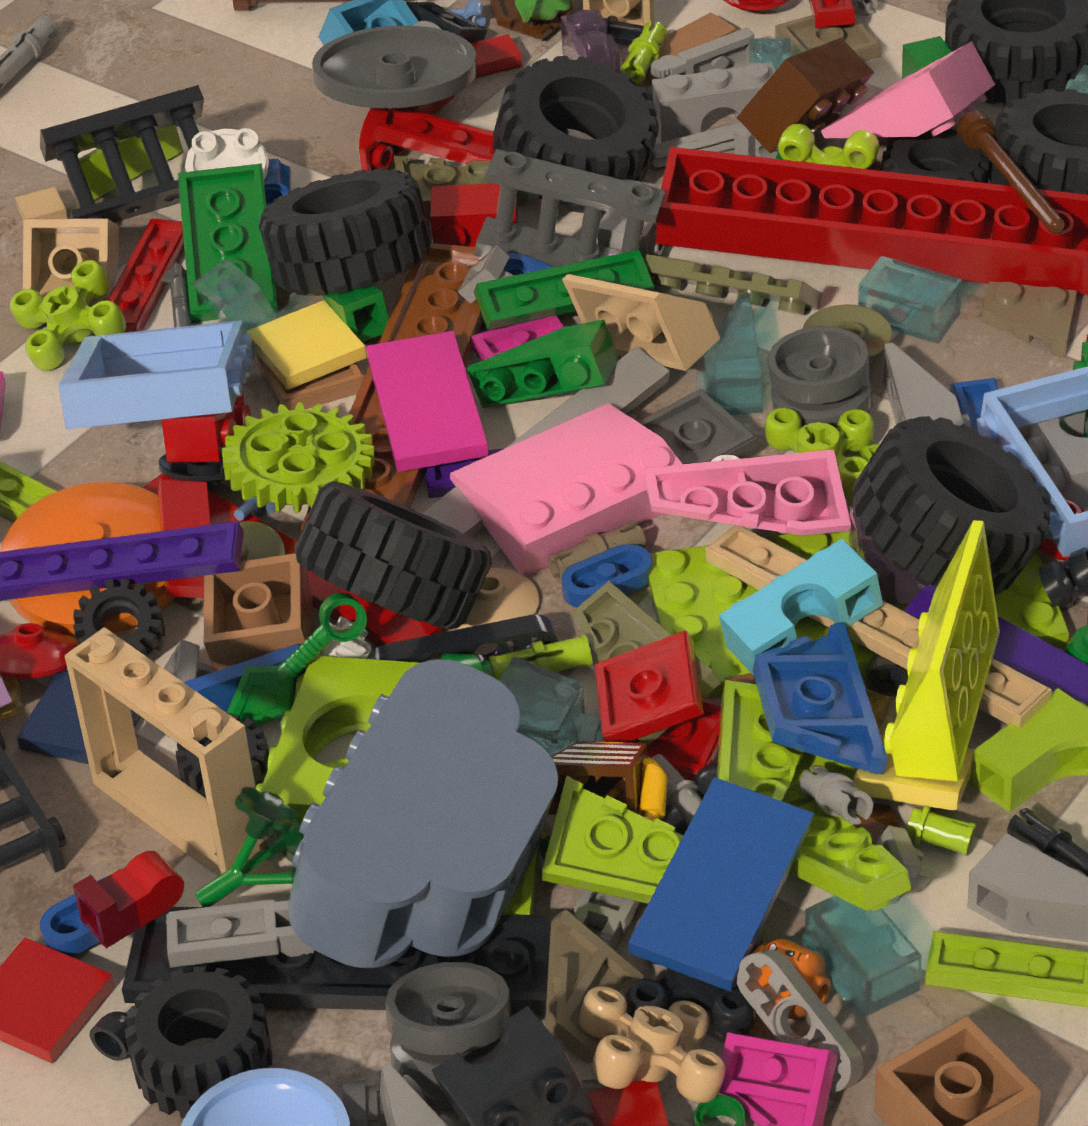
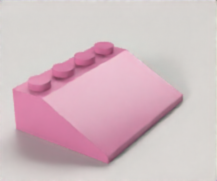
[821,41,995,138]
[450,403,682,577]

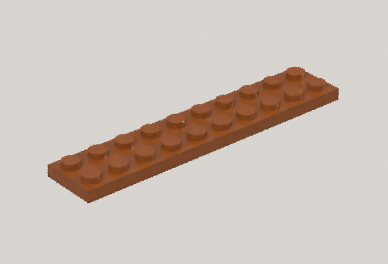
[301,243,484,529]

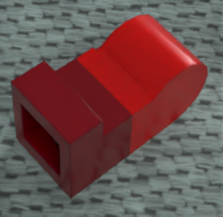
[73,851,185,949]

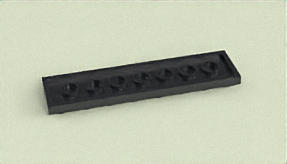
[122,907,555,1015]

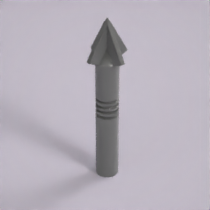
[161,261,192,327]

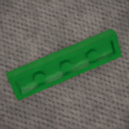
[474,249,654,330]

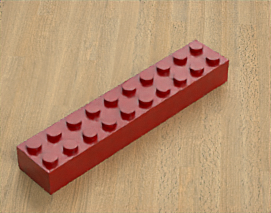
[656,147,1088,295]

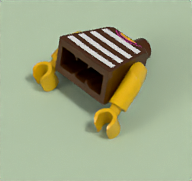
[539,741,668,841]

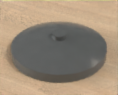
[312,26,477,108]

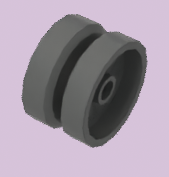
[767,326,873,428]
[385,962,511,1098]

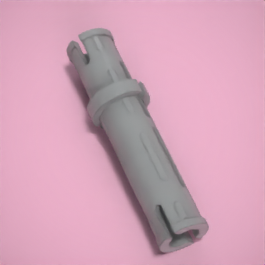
[0,15,58,91]

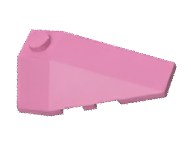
[644,450,851,536]

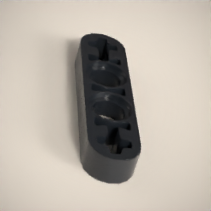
[366,614,558,664]

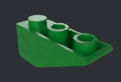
[467,319,619,408]

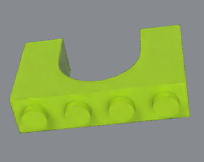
[256,656,419,836]
[972,688,1088,813]

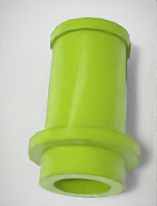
[906,805,976,856]

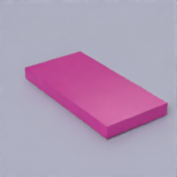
[366,331,489,472]

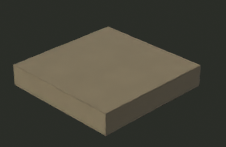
[775,15,882,62]

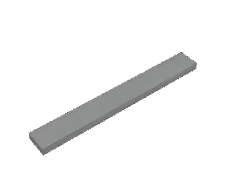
[421,346,670,537]

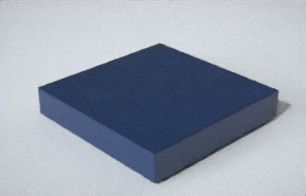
[17,670,141,764]

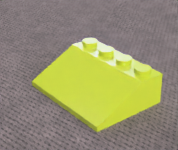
[884,520,1000,781]

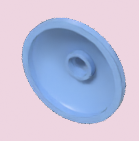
[181,1068,350,1126]

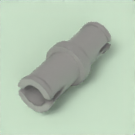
[800,765,873,824]

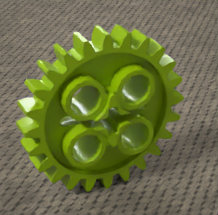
[222,402,375,513]

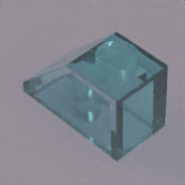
[192,259,278,334]

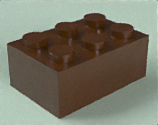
[736,38,875,153]

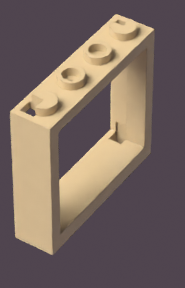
[64,627,265,877]

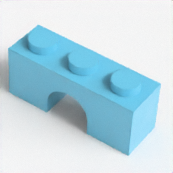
[719,539,883,676]

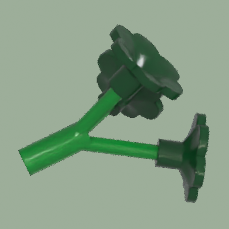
[194,787,304,907]

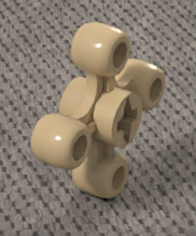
[579,986,725,1103]

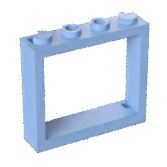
[59,320,255,429]
[977,366,1088,557]

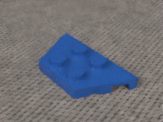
[752,623,888,774]

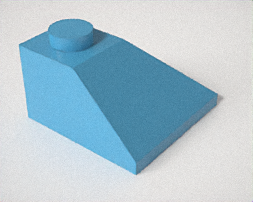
[318,0,419,45]

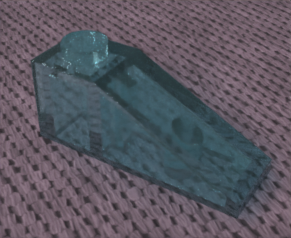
[696,293,763,415]

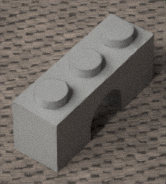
[652,62,775,142]
[1018,410,1088,508]

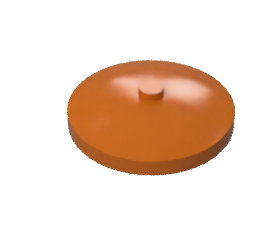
[0,482,175,637]

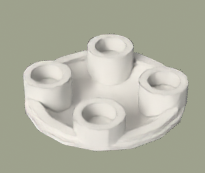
[185,128,269,180]

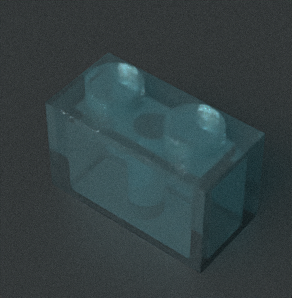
[858,256,962,344]
[802,895,922,1017]

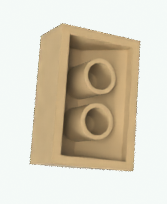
[562,274,720,371]

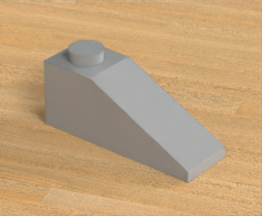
[884,343,971,427]

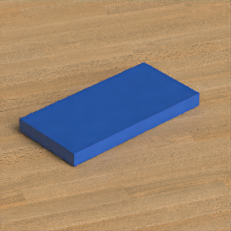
[628,777,814,992]

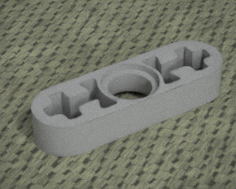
[736,950,863,1093]

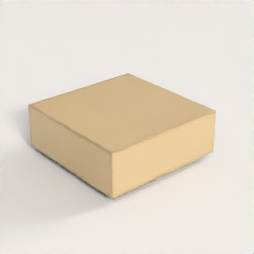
[15,187,68,220]

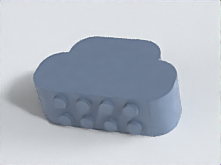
[288,660,558,968]

